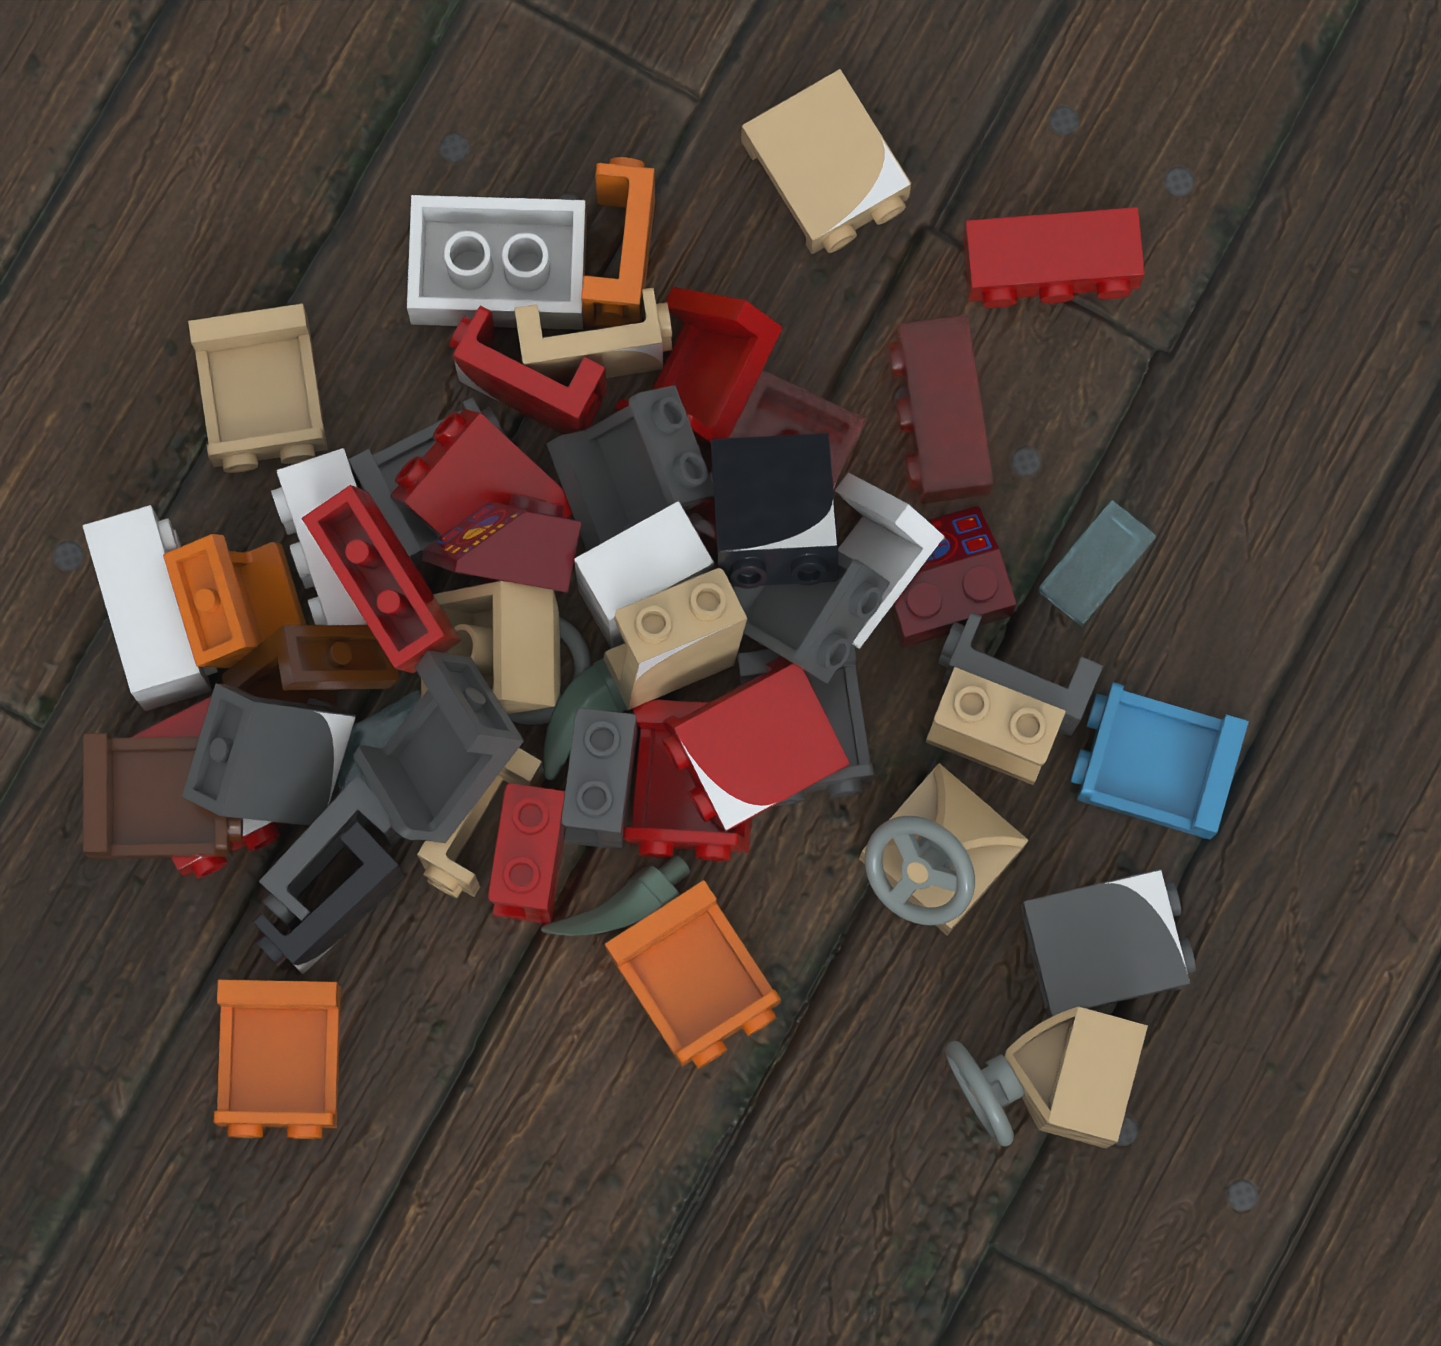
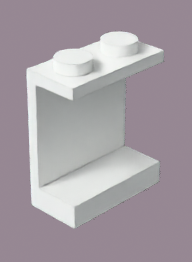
[835,472,945,649]

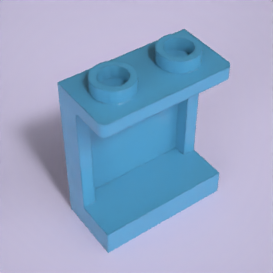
[1070,682,1249,840]

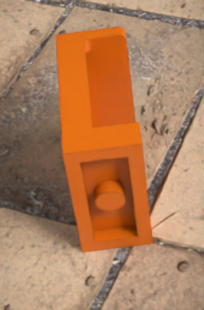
[581,157,655,328]
[163,534,306,668]
[605,880,781,1069]
[213,980,341,1139]

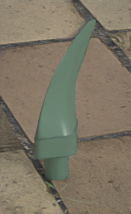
[543,659,628,780]
[541,855,690,936]

